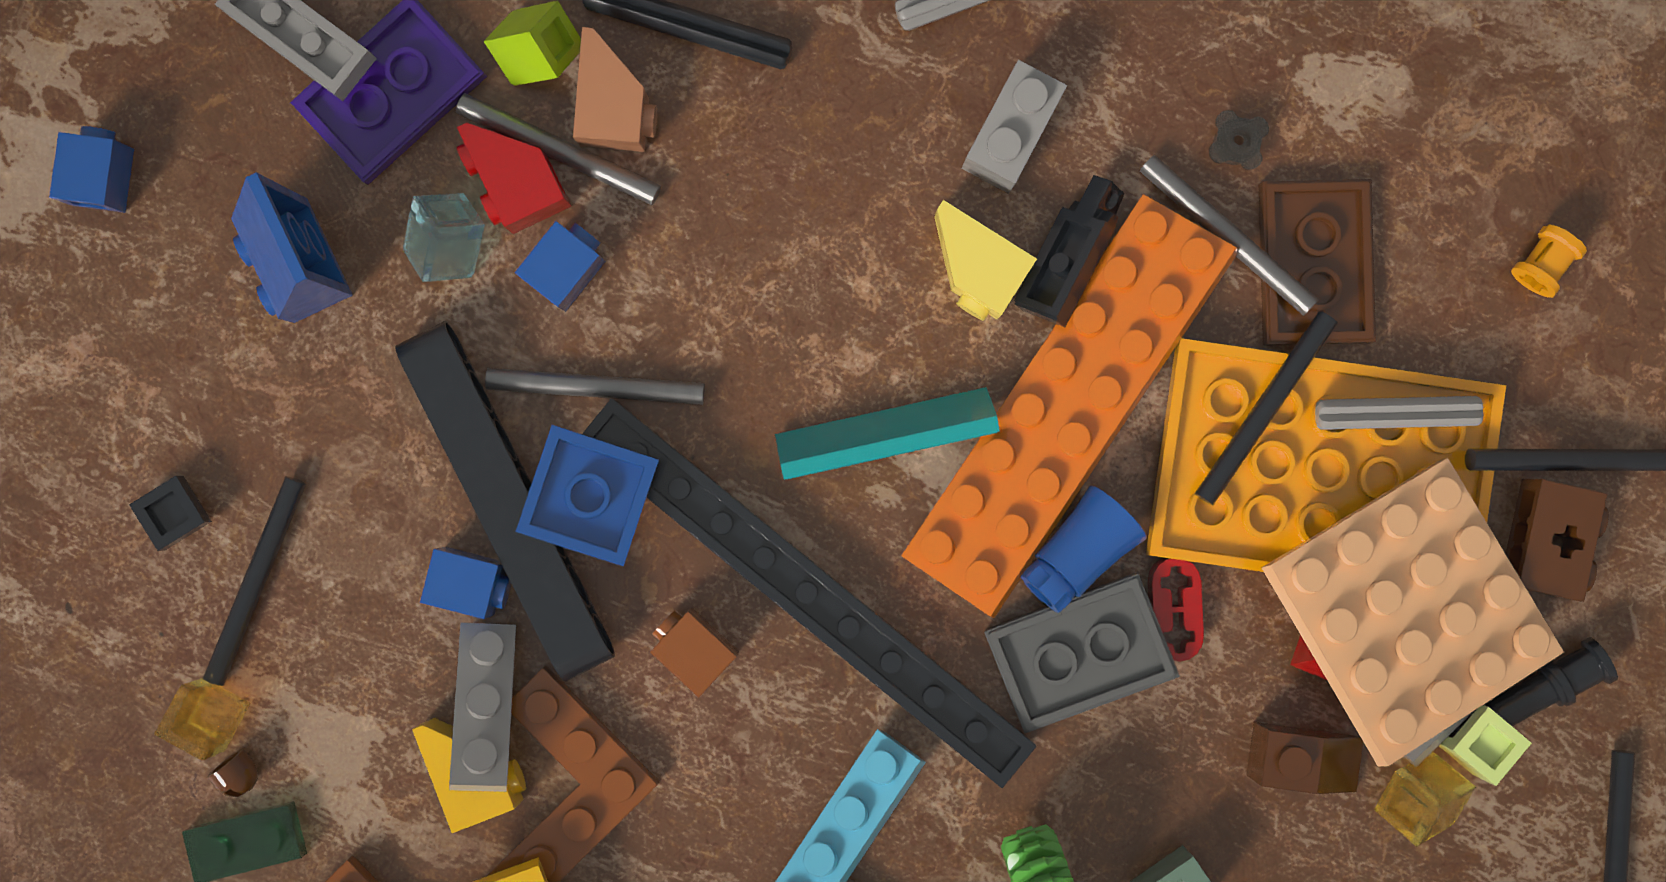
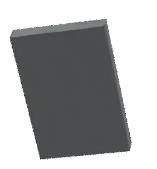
[984,572,1180,733]

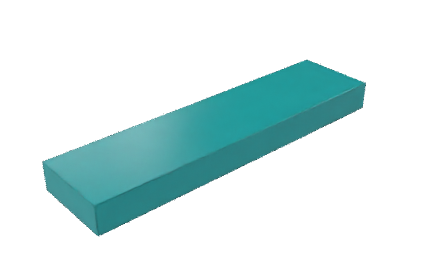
[775,387,1000,479]

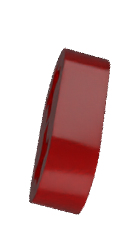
[1147,558,1204,662]

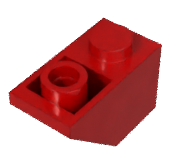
[456,123,572,234]

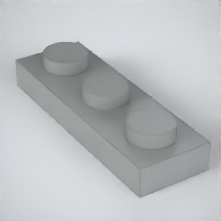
[215,0,377,101]
[449,623,516,792]

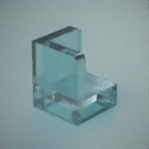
[403,193,485,282]

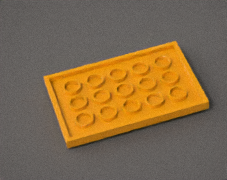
[1146,338,1506,572]

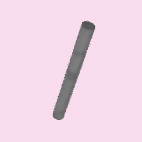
[456,93,661,205]
[1140,155,1319,316]
[485,368,705,405]

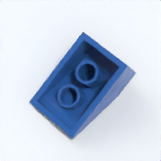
[231,172,353,323]

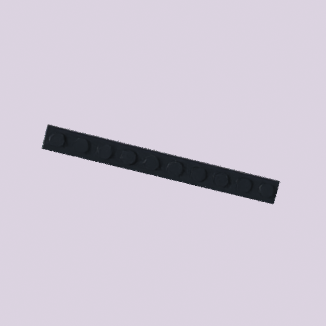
[582,398,1037,788]

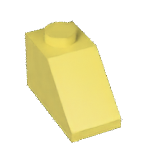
[934,200,1037,321]

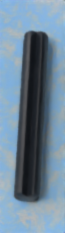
[582,0,792,69]

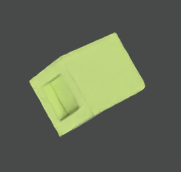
[1439,705,1532,786]

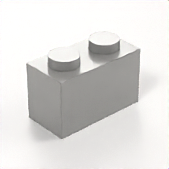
[961,60,1067,194]

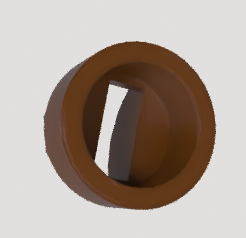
[207,748,258,797]

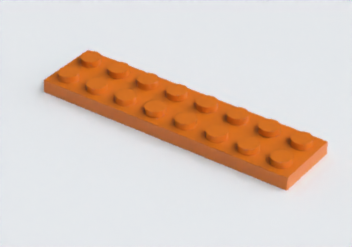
[901,194,1238,618]

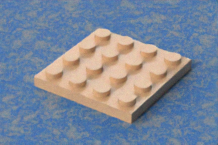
[1262,458,1564,766]

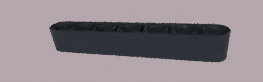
[395,321,615,682]

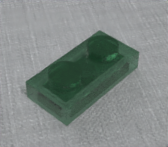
[182,801,307,882]

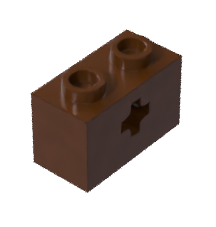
[1505,479,1609,602]

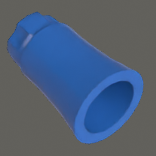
[1020,486,1147,613]

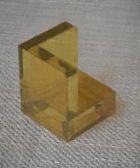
[154,678,251,760]
[1374,752,1476,847]

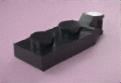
[1014,175,1125,327]

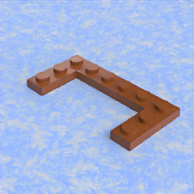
[325,666,660,882]

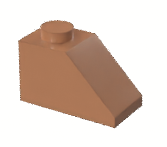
[573,27,657,152]

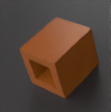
[650,608,739,698]

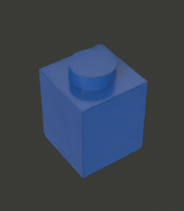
[49,126,134,213]
[515,221,606,312]
[420,547,511,619]

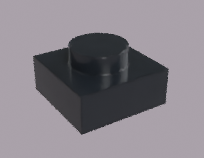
[129,476,212,551]

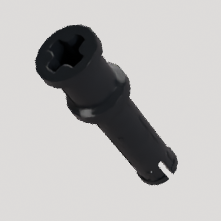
[1452,637,1618,737]

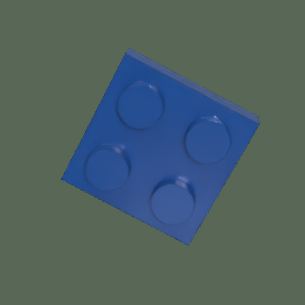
[516,425,659,567]

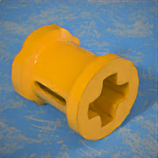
[1511,224,1587,298]

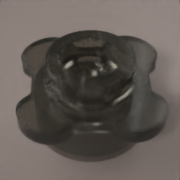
[1209,110,1269,170]

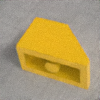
[412,718,526,833]

